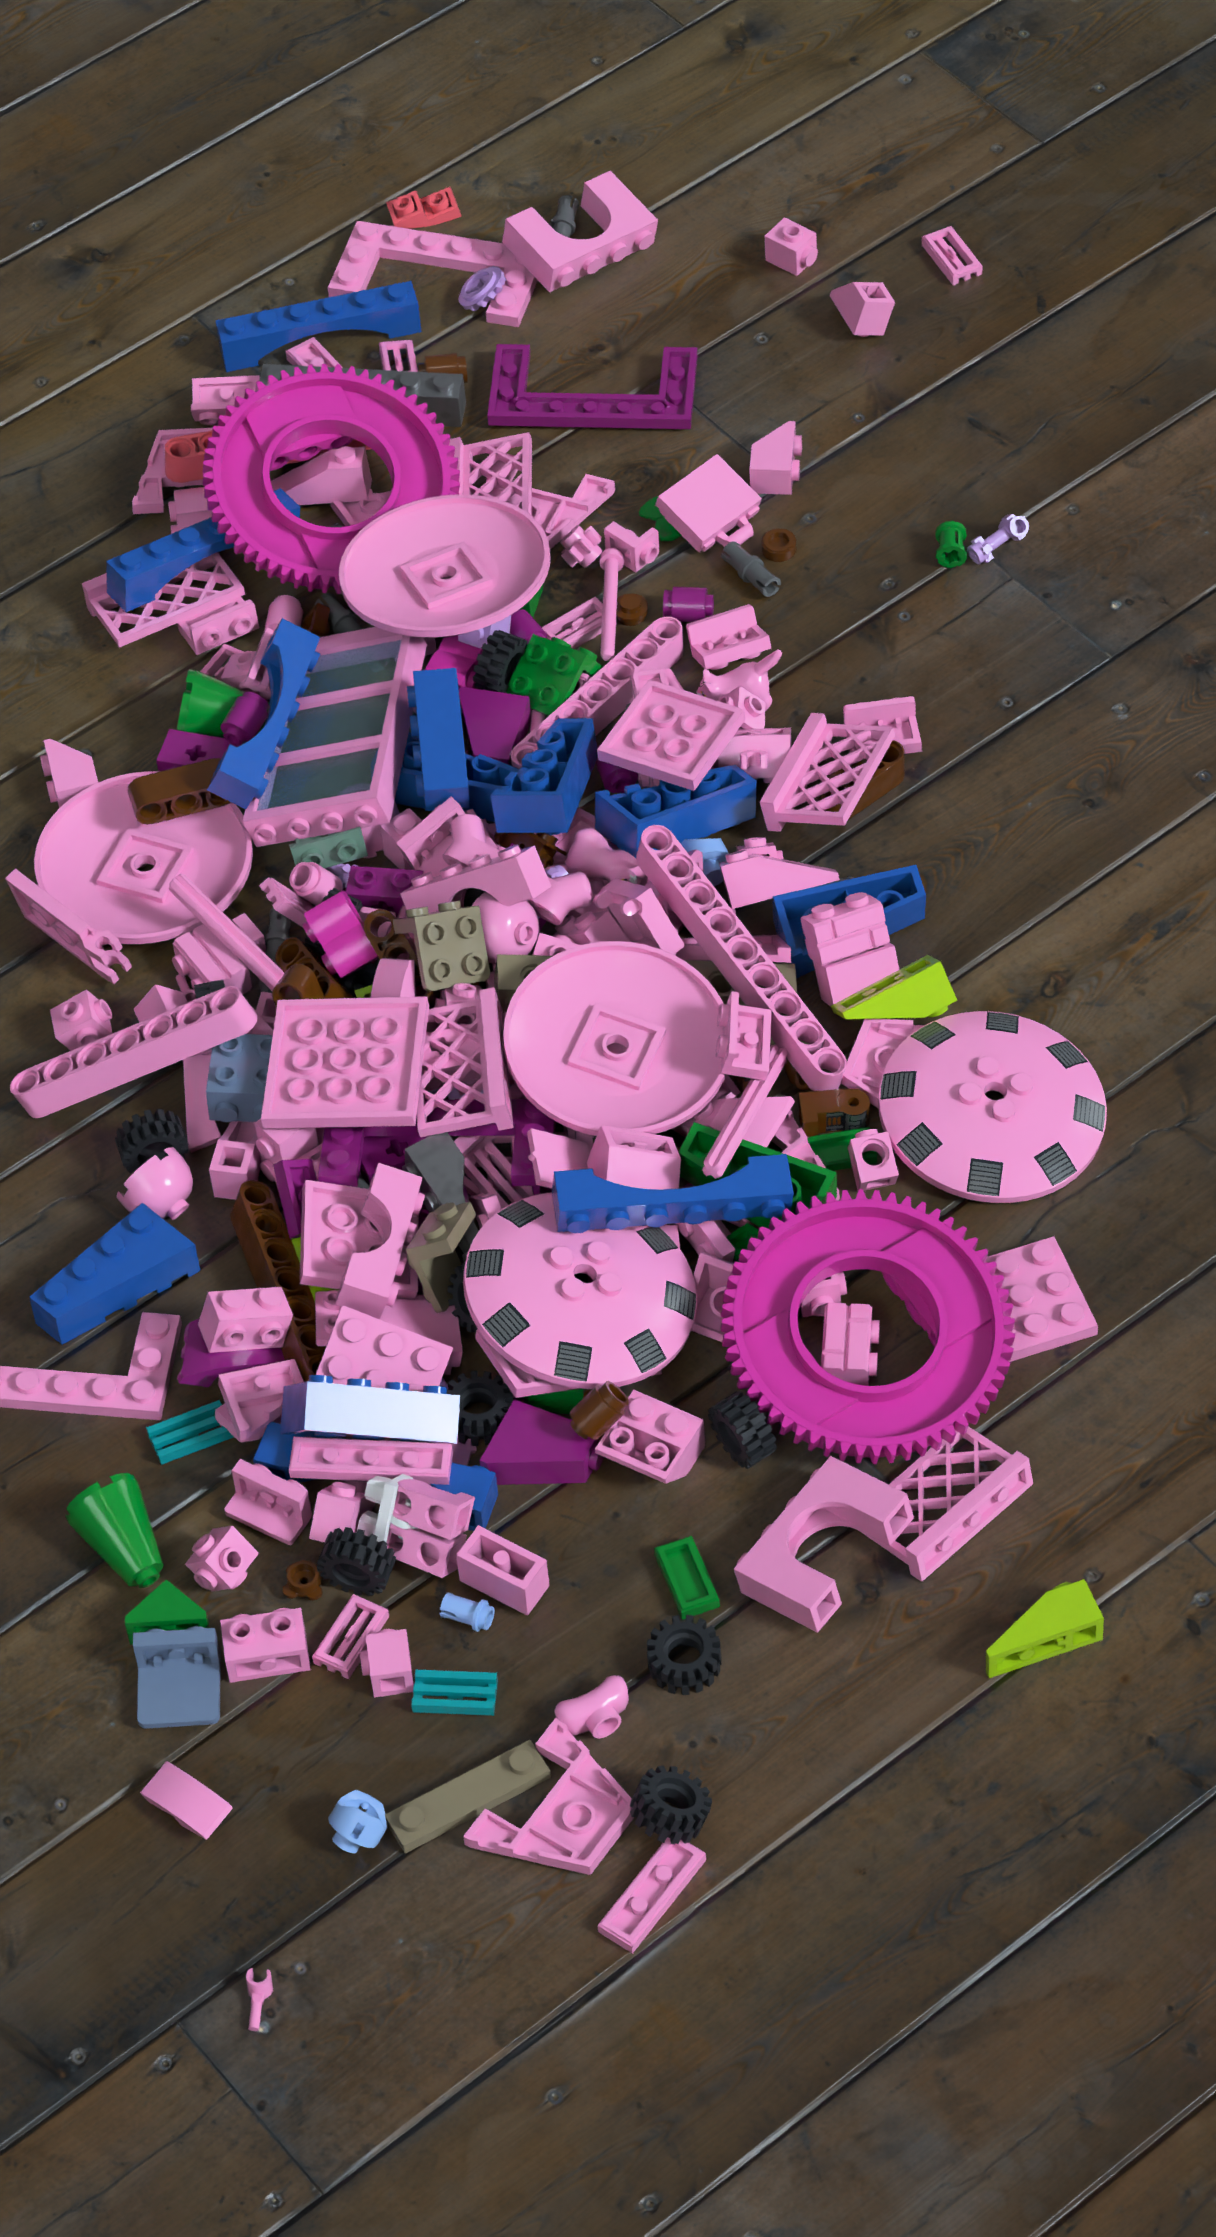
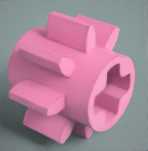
[560,525,603,568]

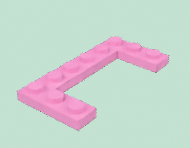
[328,221,538,327]
[0,1312,182,1420]

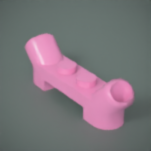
[443,814,593,925]

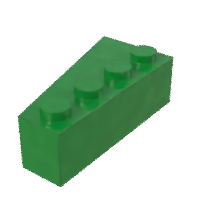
[679,1122,837,1230]

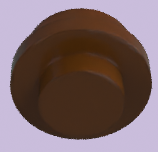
[616,593,648,626]

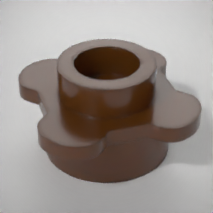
[283,1560,323,1601]

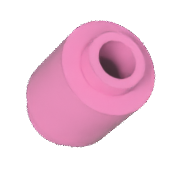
[264,595,303,634]
[289,862,343,906]

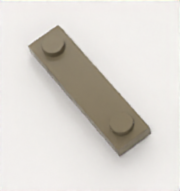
[385,1740,551,1853]

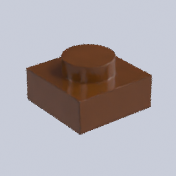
[301,603,330,637]

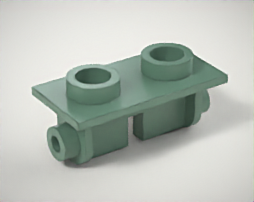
[289,827,368,868]

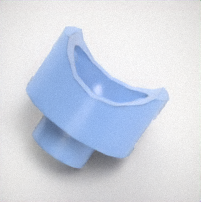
[681,838,729,886]
[328,1790,387,1853]

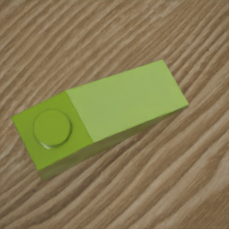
[831,955,957,1019]
[986,1579,1104,1679]

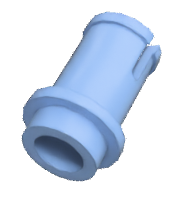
[440,1592,495,1632]

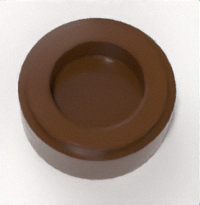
[761,528,796,562]

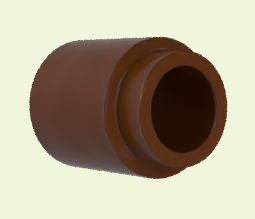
[418,353,468,383]
[570,1381,629,1440]

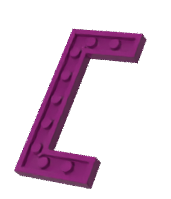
[487,344,698,429]
[318,1099,556,1187]

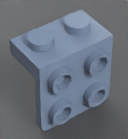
[206,1034,273,1122]
[133,1626,221,1729]

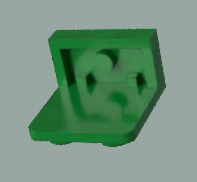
[506,634,603,716]

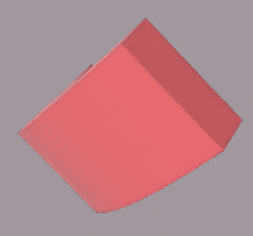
[386,187,462,229]

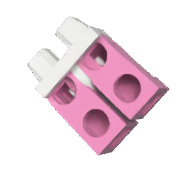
[356,1474,475,1578]

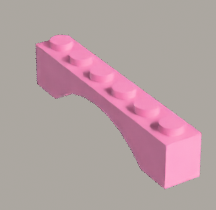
[209,992,277,1200]

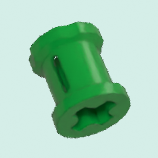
[935,521,967,568]

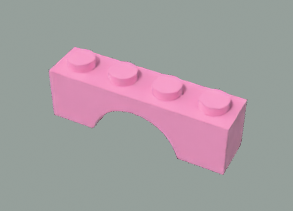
[400,844,551,913]
[335,1163,425,1319]

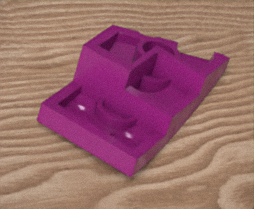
[177,1318,285,1387]

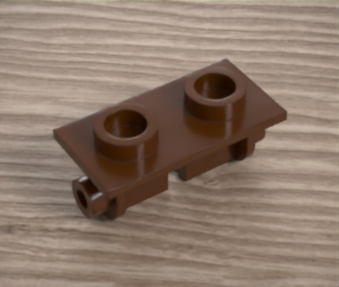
[494,832,567,869]

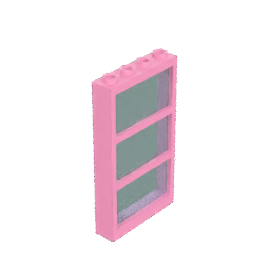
[242,627,427,847]

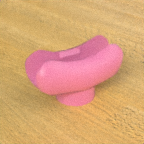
[554,1675,629,1739]

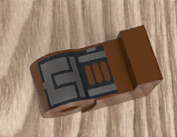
[798,1089,870,1137]

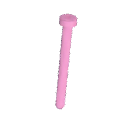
[600,548,624,661]

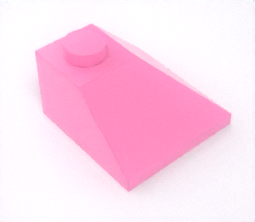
[681,1096,795,1148]

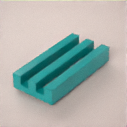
[146,1400,234,1465]
[411,1670,498,1716]

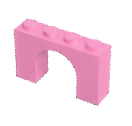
[502,171,658,292]
[734,1456,914,1633]

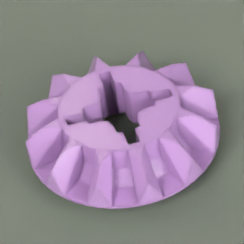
[459,266,506,311]

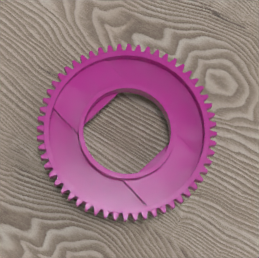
[202,364,460,594]
[721,1189,1015,1464]

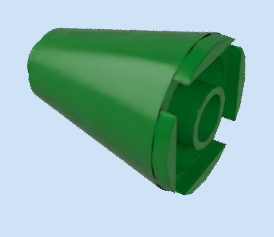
[177,669,270,738]
[65,1473,163,1588]

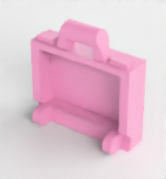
[655,454,762,552]
[594,878,685,956]
[380,1294,463,1375]

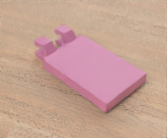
[5,868,132,984]

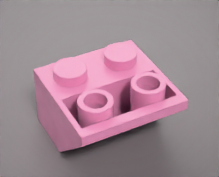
[586,1125,681,1190]
[595,1390,705,1484]

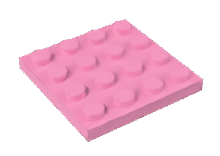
[261,997,429,1129]

